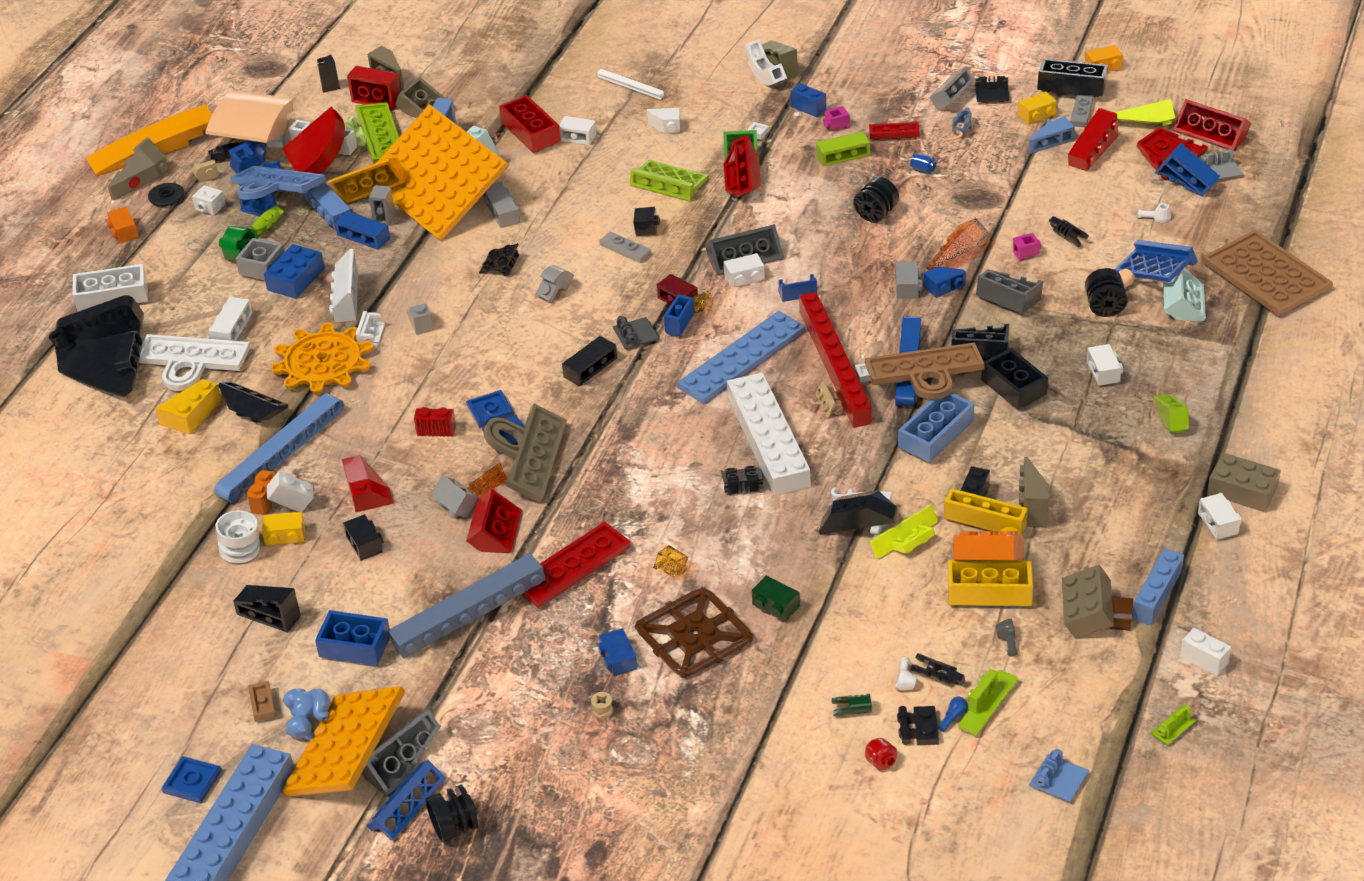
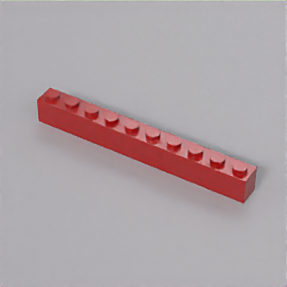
[799,292,872,428]

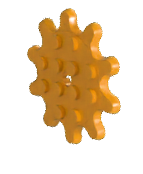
[270,322,373,394]

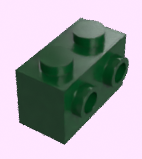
[752,575,800,621]

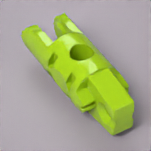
[251,205,284,237]

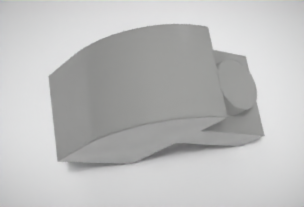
[535,265,574,303]

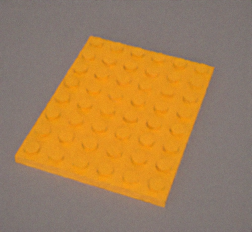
[376,104,509,241]

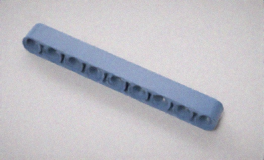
[214,393,344,503]

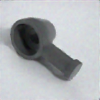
[996,618,1018,657]

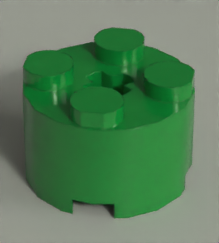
[219,226,258,261]

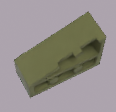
[762,40,798,82]

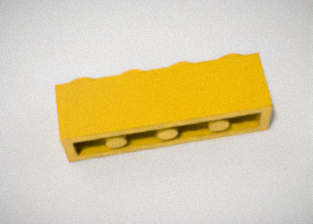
[944,488,1028,534]

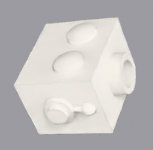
[192,185,226,215]

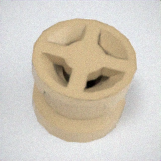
[591,692,613,719]

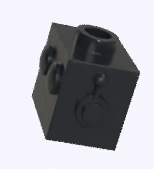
[633,206,660,236]

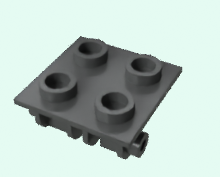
[612,316,659,349]

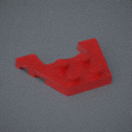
[1136,127,1208,181]

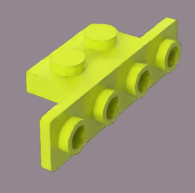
[870,505,938,559]

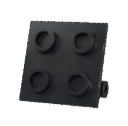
[975,76,1010,103]
[479,243,519,276]
[721,466,764,495]

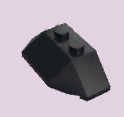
[218,381,289,423]
[819,490,898,535]

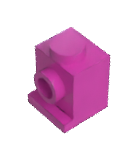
[823,106,850,130]
[1013,233,1042,262]

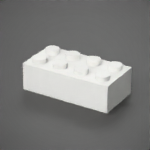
[73,264,148,312]

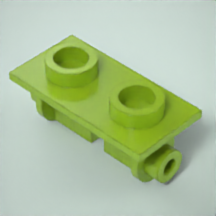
[1151,705,1196,745]

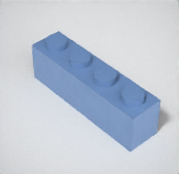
[302,182,351,230]
[1132,548,1184,626]

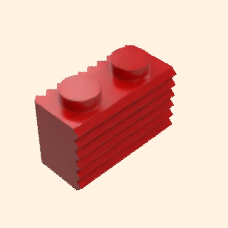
[414,407,456,437]

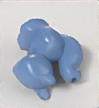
[283,688,330,741]

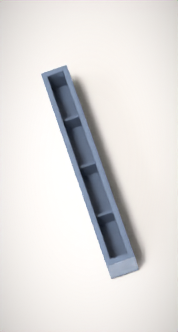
[388,553,546,659]

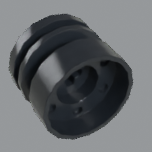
[853,177,899,223]
[1085,268,1128,317]
[425,784,478,842]

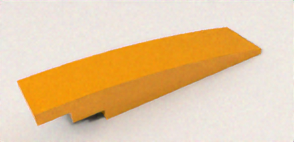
[86,104,212,176]

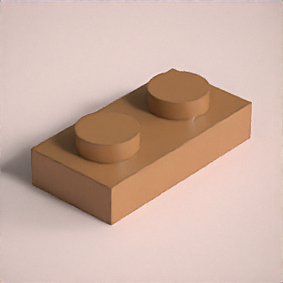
[248,681,276,722]

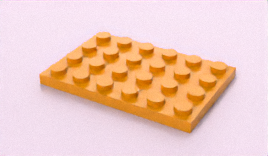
[282,686,405,797]

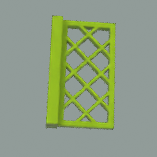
[630,160,709,201]

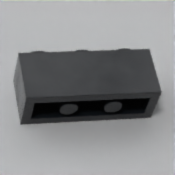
[562,336,617,386]

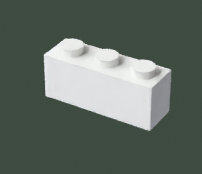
[209,297,252,341]

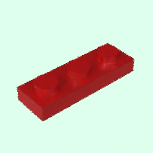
[869,122,920,140]

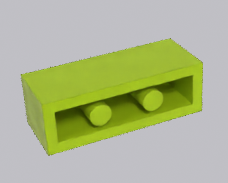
[816,132,870,167]

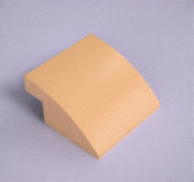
[206,90,294,143]

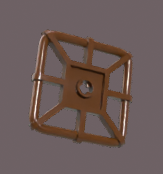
[635,586,753,678]

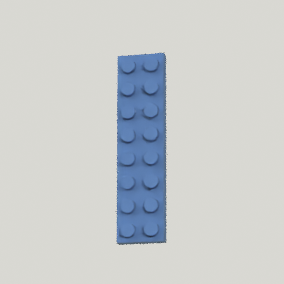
[677,311,805,404]

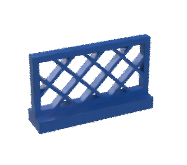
[1114,240,1198,282]

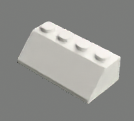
[329,249,359,322]

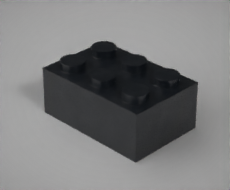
[981,348,1048,409]

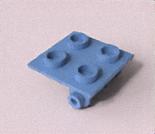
[1029,749,1089,802]

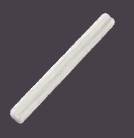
[597,69,665,100]

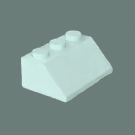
[1163,268,1206,321]

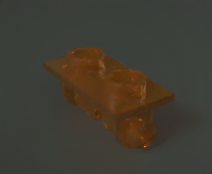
[467,463,507,499]

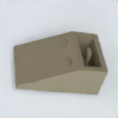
[1019,457,1049,528]

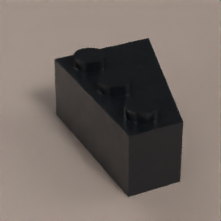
[951,323,1009,360]
[233,585,301,633]

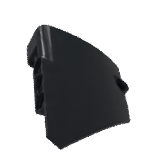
[49,295,144,398]

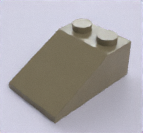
[367,46,404,91]
[395,76,456,118]

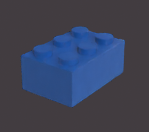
[264,244,325,299]
[315,610,390,666]

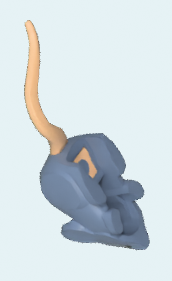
[942,107,972,143]

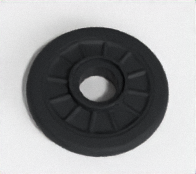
[148,183,184,206]

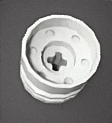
[215,510,261,563]

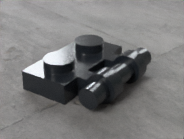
[897,706,939,746]

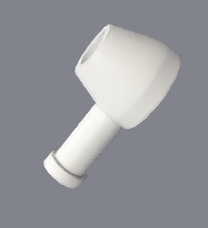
[1138,203,1171,223]
[895,657,916,690]

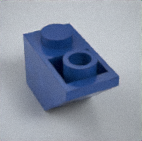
[924,267,966,298]

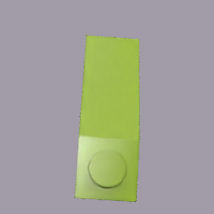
[1153,394,1189,433]

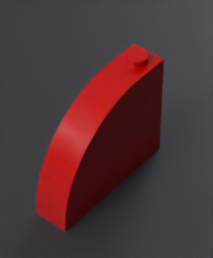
[282,106,345,174]

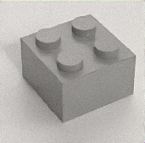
[235,238,284,280]

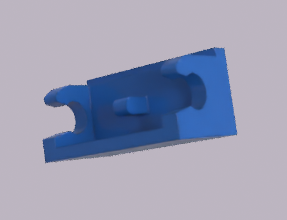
[239,194,277,217]
[778,274,817,302]

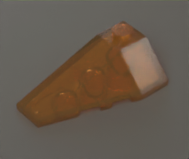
[926,218,990,270]

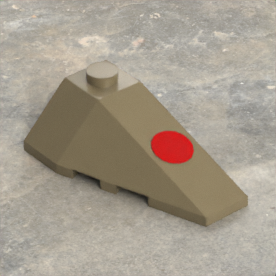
[108,138,168,200]

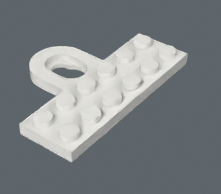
[139,334,251,391]

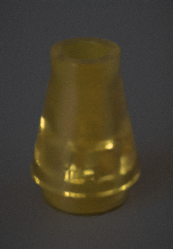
[692,291,712,313]

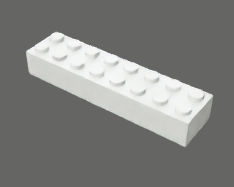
[727,372,811,496]

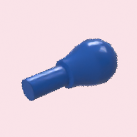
[938,696,968,732]

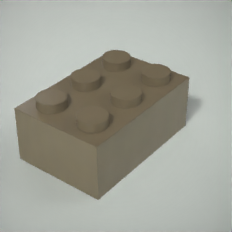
[1207,453,1281,512]
[1062,564,1114,639]

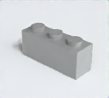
[929,66,975,111]
[483,182,521,228]

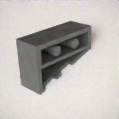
[976,269,1044,314]

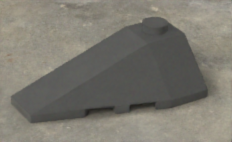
[362,709,441,796]

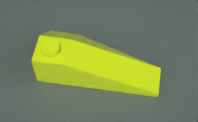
[1114,99,1175,126]

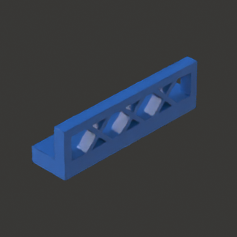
[366,760,446,840]

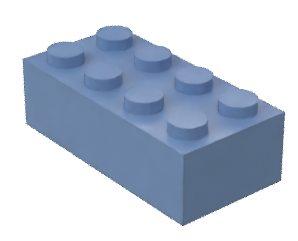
[898,393,975,463]

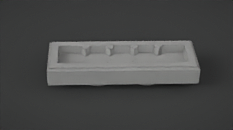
[1070,94,1094,127]
[599,231,651,263]

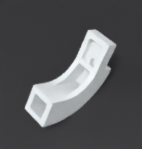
[743,39,787,86]

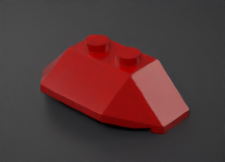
[723,135,761,197]

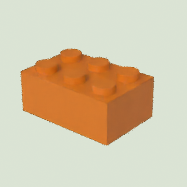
[953,531,1024,560]

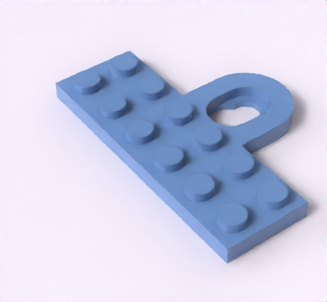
[231,166,326,200]

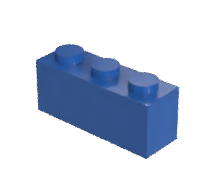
[335,211,390,250]

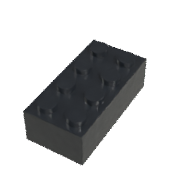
[1037,59,1108,97]

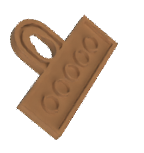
[865,343,984,400]

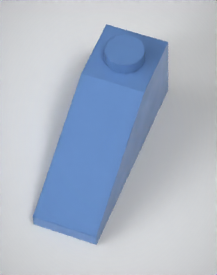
[1028,116,1075,154]

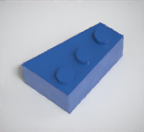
[1155,143,1220,197]

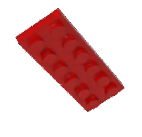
[521,521,631,608]

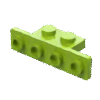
[958,669,1018,736]

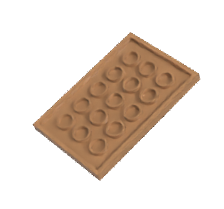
[1202,230,1333,316]

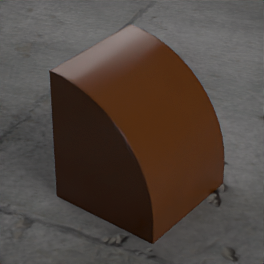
[1109,596,1134,631]

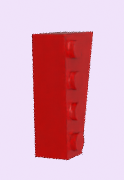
[1068,108,1119,171]

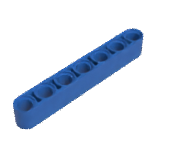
[895,316,921,407]

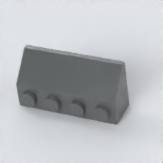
[705,224,784,275]

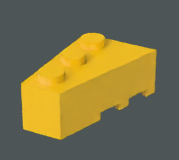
[155,379,222,434]

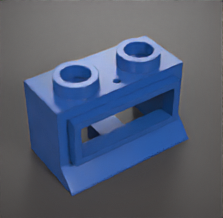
[229,140,266,174]

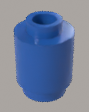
[910,153,937,174]

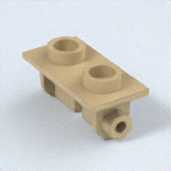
[816,380,843,418]

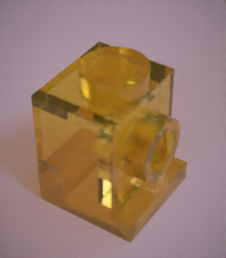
[653,545,688,577]

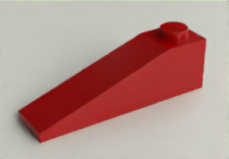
[342,455,394,512]

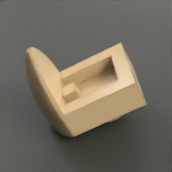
[193,160,219,181]

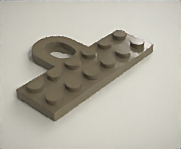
[483,403,567,503]

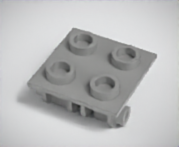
[1200,149,1243,180]

